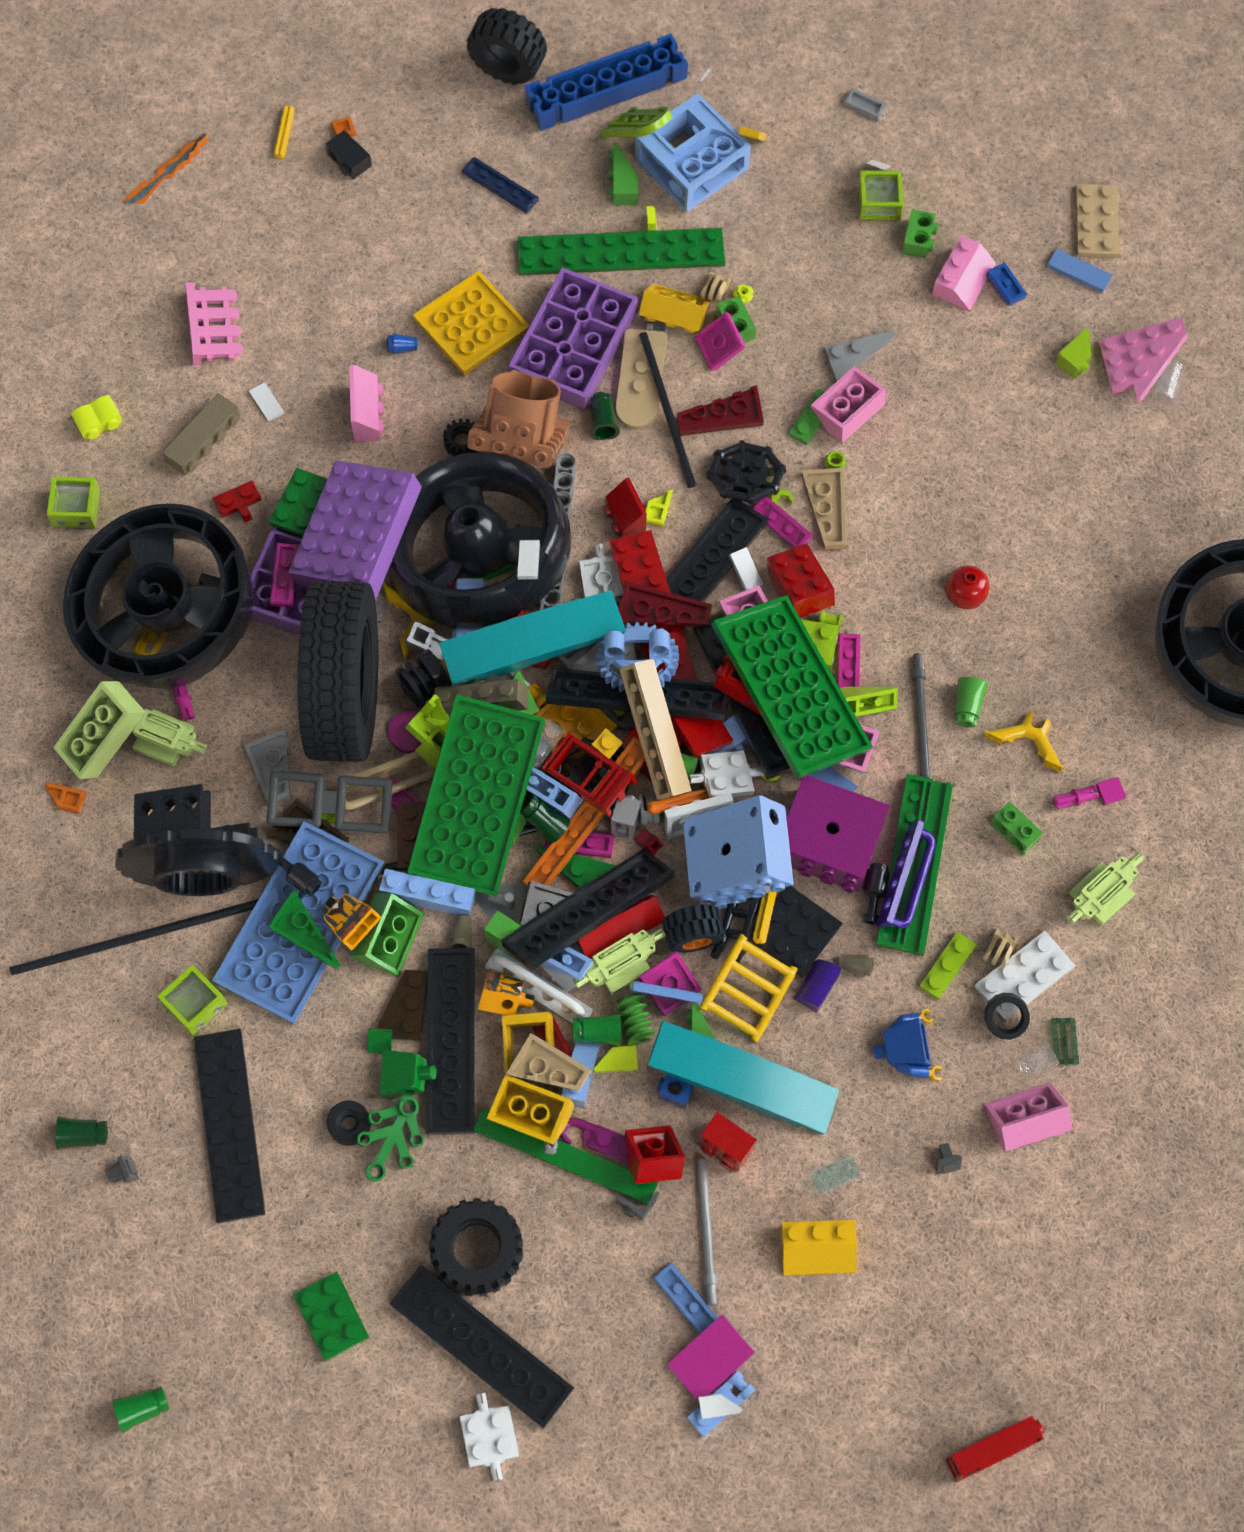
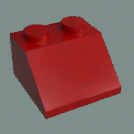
[603,477,647,538]
[625,1125,686,1184]

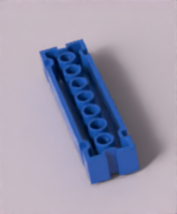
[524,33,688,131]

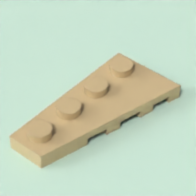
[802,468,847,550]

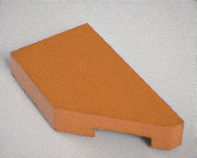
[45,782,87,814]

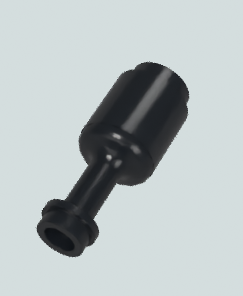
[274,847,322,896]
[863,863,890,925]

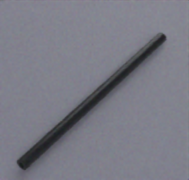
[639,332,696,488]

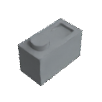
[611,795,641,841]

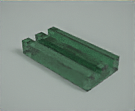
[1050,1018,1079,1066]

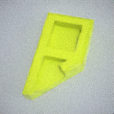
[645,490,673,527]
[594,1045,638,1073]

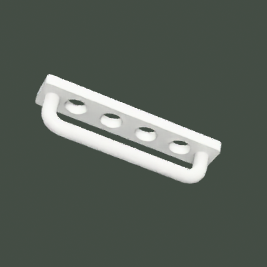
[485,949,593,1024]

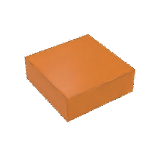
[331,117,356,137]

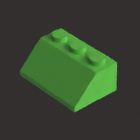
[349,893,424,976]

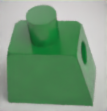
[379,1050,436,1099]

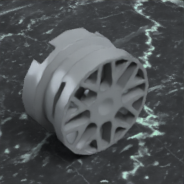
[638,792,660,825]

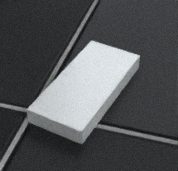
[249,382,284,422]
[517,540,540,579]
[729,547,763,591]

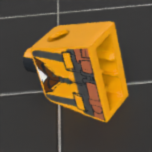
[324,894,382,951]
[478,968,535,1015]

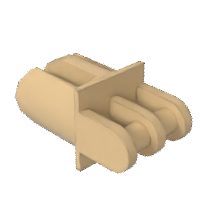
[701,272,731,303]
[983,928,1019,969]

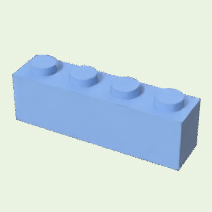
[379,869,476,917]

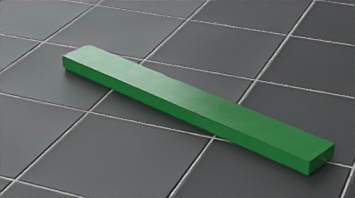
[474,1108,658,1205]

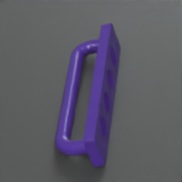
[877,819,936,929]

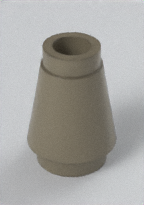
[449,915,472,948]
[839,954,874,977]

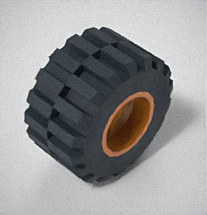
[662,905,725,953]

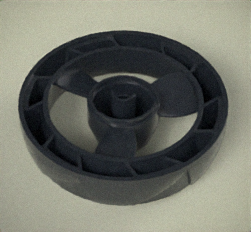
[388,452,572,627]
[63,503,253,690]
[1155,539,1244,727]

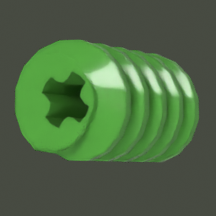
[616,994,655,1046]

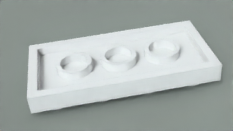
[974,931,1076,1022]

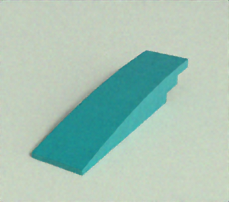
[439,591,626,686]
[647,1021,839,1135]

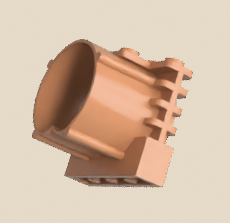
[467,370,571,468]

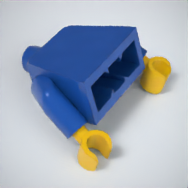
[873,1009,942,1082]

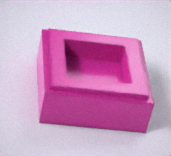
[1096,777,1126,806]

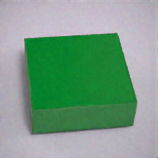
[367,1028,392,1054]

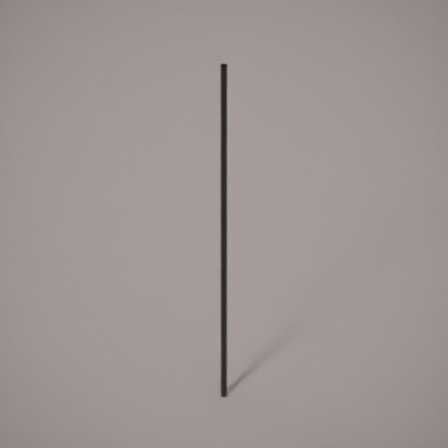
[10,812,576,976]

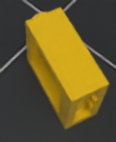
[502,1012,554,1079]

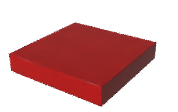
[672,716,734,759]

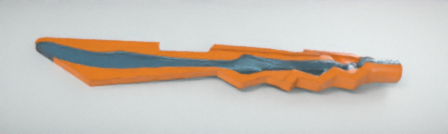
[122,133,209,204]

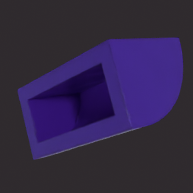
[793,959,842,1013]

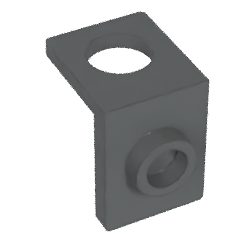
[616,1191,660,1221]

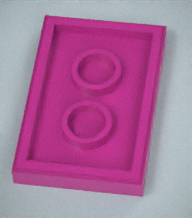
[667,1314,756,1403]

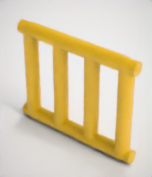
[699,934,798,1043]

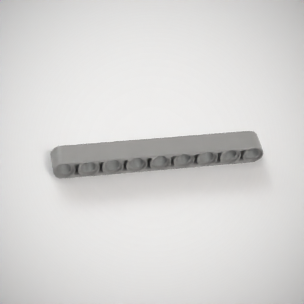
[540,453,576,610]

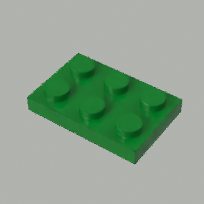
[269,467,327,537]
[293,1271,370,1362]

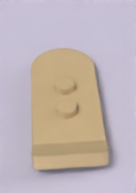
[616,329,667,429]

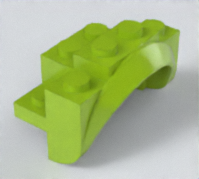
[405,694,450,769]

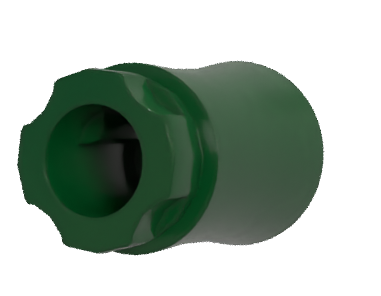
[590,392,620,440]
[520,795,570,843]
[55,1116,108,1150]

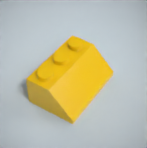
[639,283,711,333]
[487,1074,575,1145]
[780,1220,857,1276]

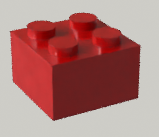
[699,1112,757,1172]

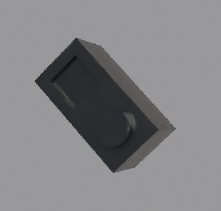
[325,130,372,180]

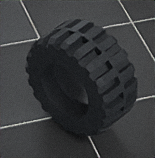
[467,8,547,85]
[429,1198,523,1297]

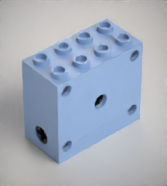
[683,795,794,909]

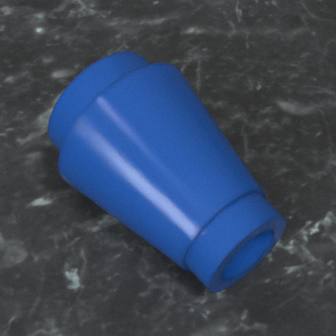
[387,333,418,354]

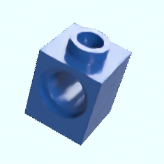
[656,1075,694,1108]

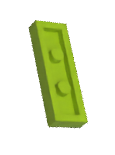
[919,931,977,1000]

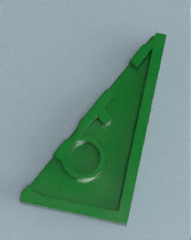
[536,846,617,889]
[268,890,341,971]

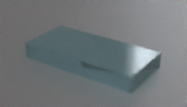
[811,1156,861,1194]

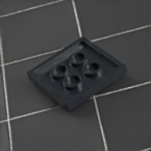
[750,886,843,978]

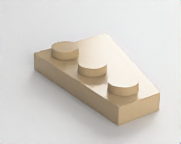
[506,1033,592,1091]

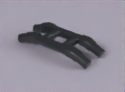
[710,897,761,963]

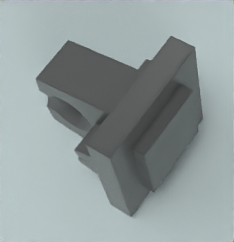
[936,1143,962,1174]
[106,1156,139,1183]

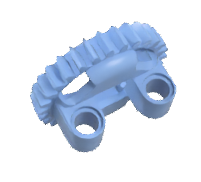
[596,622,679,692]

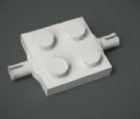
[579,544,624,599]
[688,750,764,798]
[460,1393,519,1481]

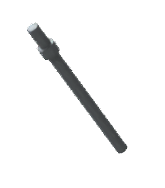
[912,653,930,778]

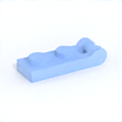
[687,1371,755,1438]

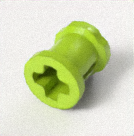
[819,610,843,633]

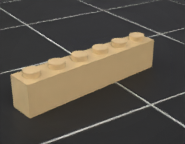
[619,659,692,801]

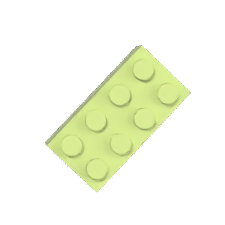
[53,681,146,779]

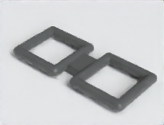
[266,771,393,834]

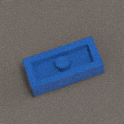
[986,263,1027,306]

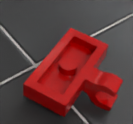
[213,480,262,523]

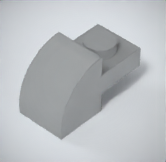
[405,621,447,661]

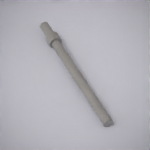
[696,1158,718,1305]

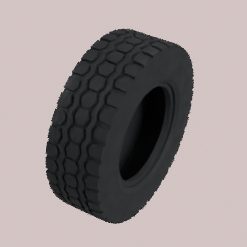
[297,581,379,762]

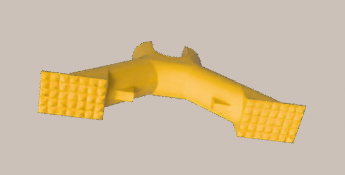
[383,582,437,660]
[983,712,1064,773]

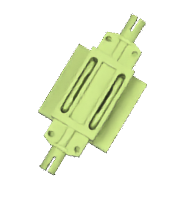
[132,709,207,767]
[1067,852,1145,926]
[573,928,666,995]

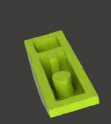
[840,687,898,717]

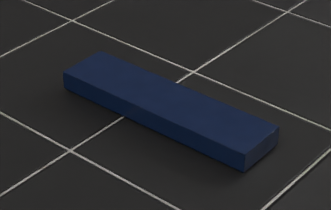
[462,157,539,214]

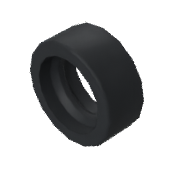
[984,993,1030,1040]

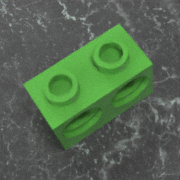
[902,209,938,258]
[714,296,756,343]
[990,801,1043,855]

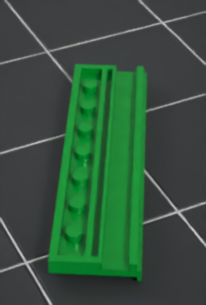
[876,774,953,956]

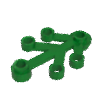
[356,1095,424,1182]

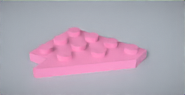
[1098,317,1187,403]

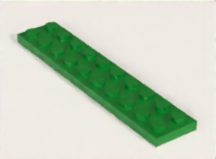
[517,228,725,275]

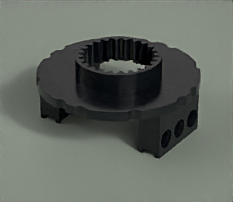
[115,784,278,896]

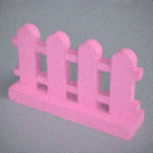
[186,283,243,366]

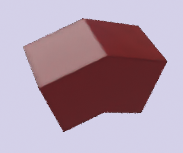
[635,828,663,855]

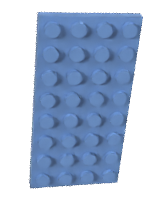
[212,821,385,1025]

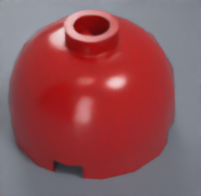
[945,565,990,609]

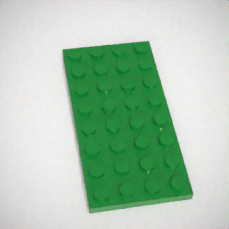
[711,595,873,779]
[407,694,546,897]

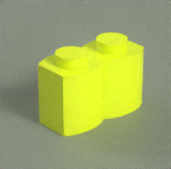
[71,395,123,440]

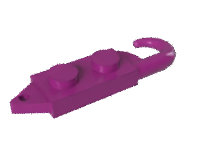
[560,1117,628,1164]

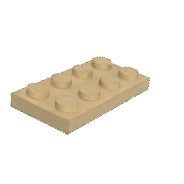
[1076,183,1119,258]

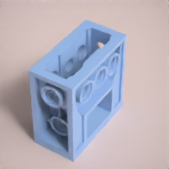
[635,93,751,212]

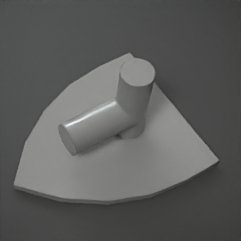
[476,884,527,923]

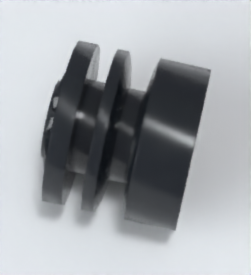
[395,649,452,708]

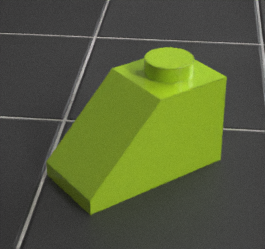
[1055,328,1091,378]

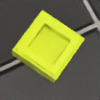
[646,206,656,231]

